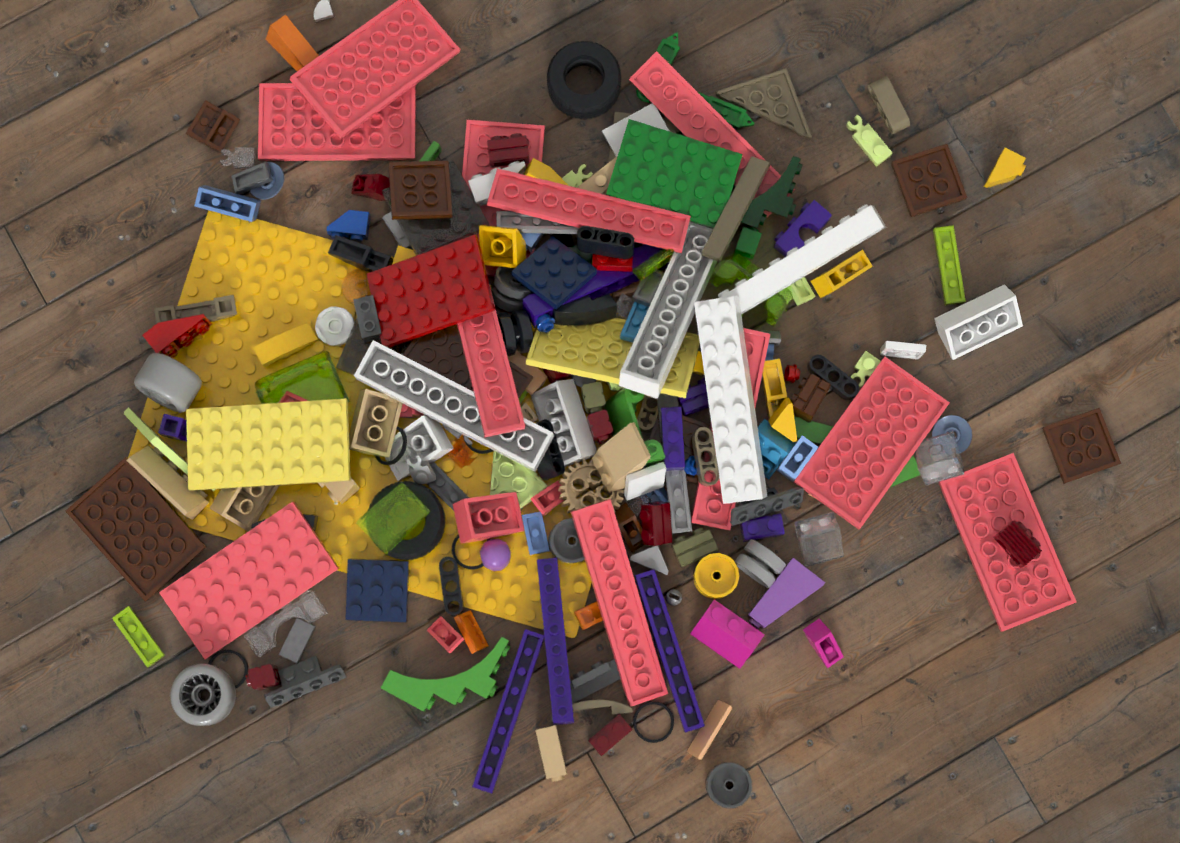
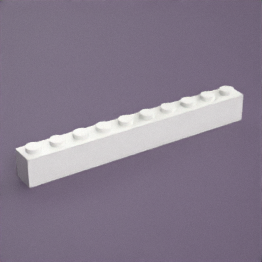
[710,204,886,315]

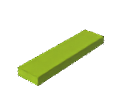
[933,225,966,305]

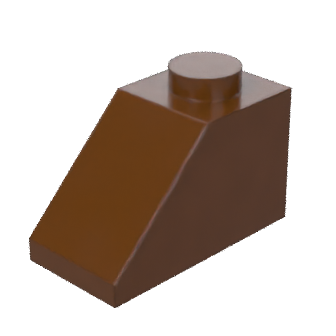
[614,502,643,552]

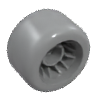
[134,353,202,413]
[170,664,236,726]

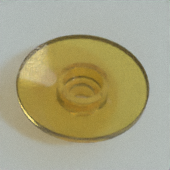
[342,268,371,305]

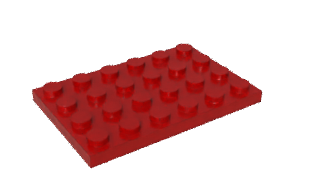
[367,235,495,348]

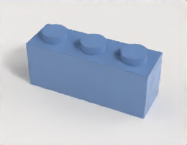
[195,185,261,222]

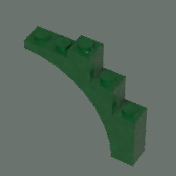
[692,156,803,229]

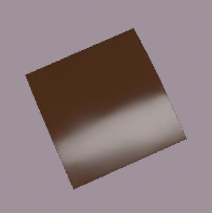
[186,100,240,153]

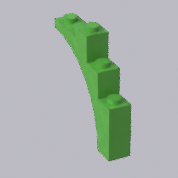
[381,637,511,712]

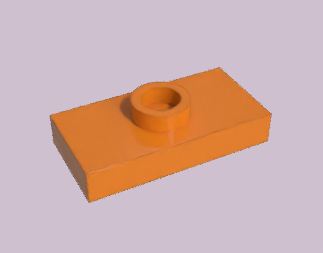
[574,601,603,630]
[454,610,489,654]

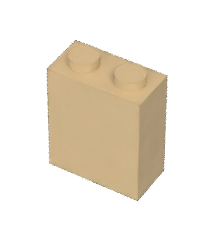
[536,725,567,782]

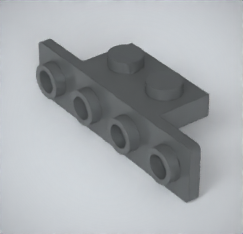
[730,486,804,526]
[264,656,346,708]
[570,659,620,704]

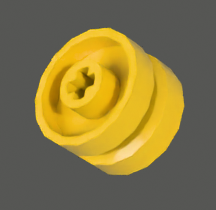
[693,553,739,599]

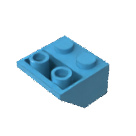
[758,419,797,480]

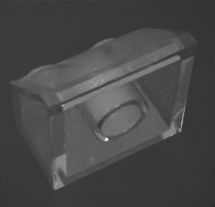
[916,431,964,485]
[794,512,844,567]

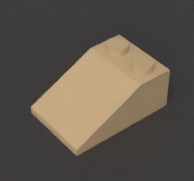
[592,422,651,492]

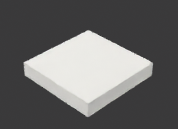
[880,341,926,360]
[624,462,666,501]

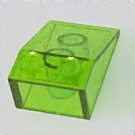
[356,482,431,554]

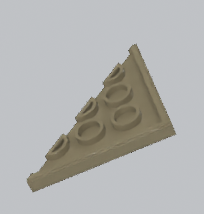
[716,68,812,139]

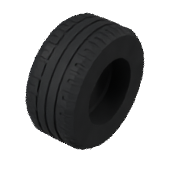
[547,41,621,120]
[367,481,445,560]

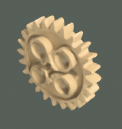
[558,459,624,513]

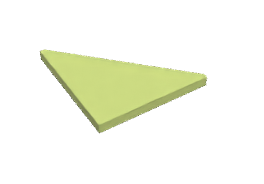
[124,407,188,475]
[490,451,548,511]

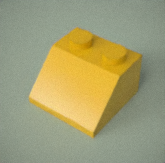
[479,225,526,268]

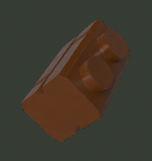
[791,374,831,423]

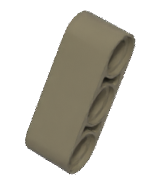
[868,77,910,134]
[692,427,719,487]

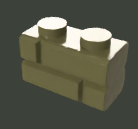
[581,382,606,414]
[671,527,719,568]

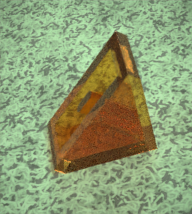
[446,438,476,469]

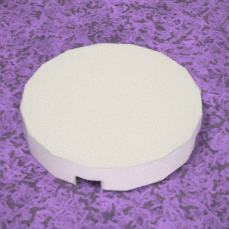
[315,307,355,346]

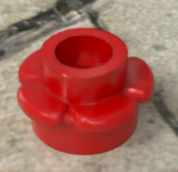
[784,364,800,383]

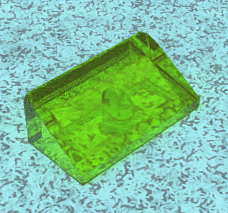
[632,249,674,281]

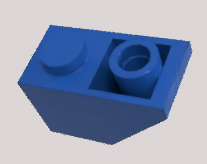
[326,210,371,242]

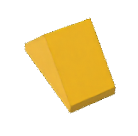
[768,398,797,442]

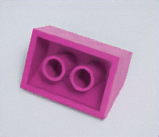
[690,599,765,669]

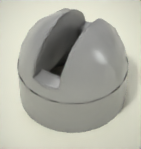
[666,589,682,606]

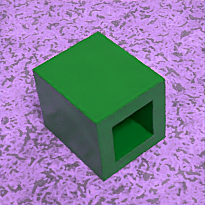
[734,227,762,260]

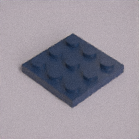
[512,236,597,310]
[346,559,409,622]

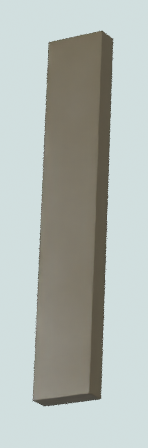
[701,156,770,262]

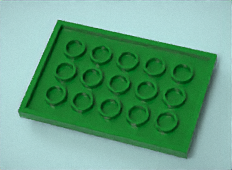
[606,119,743,229]

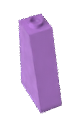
[747,558,825,629]

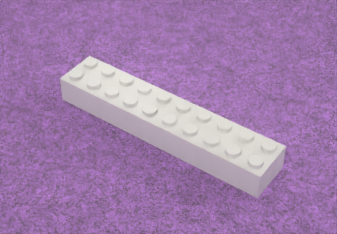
[619,222,717,399]
[694,296,768,504]
[354,340,554,471]

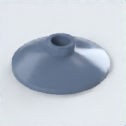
[250,162,284,200]
[932,415,972,455]

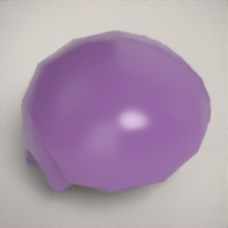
[480,538,511,571]

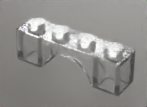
[244,591,328,657]

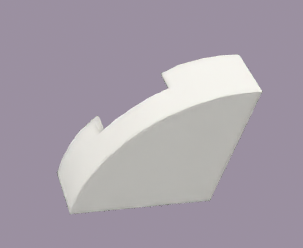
[314,0,334,22]

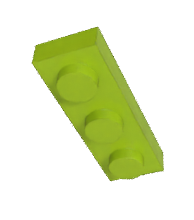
[112,606,165,667]

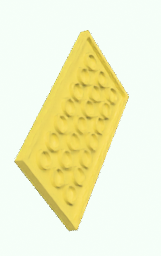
[526,318,700,398]
[186,399,351,491]

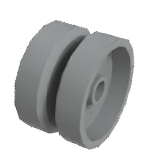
[734,539,786,588]

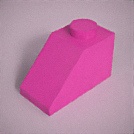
[803,619,844,668]

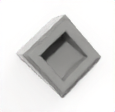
[760,330,781,346]

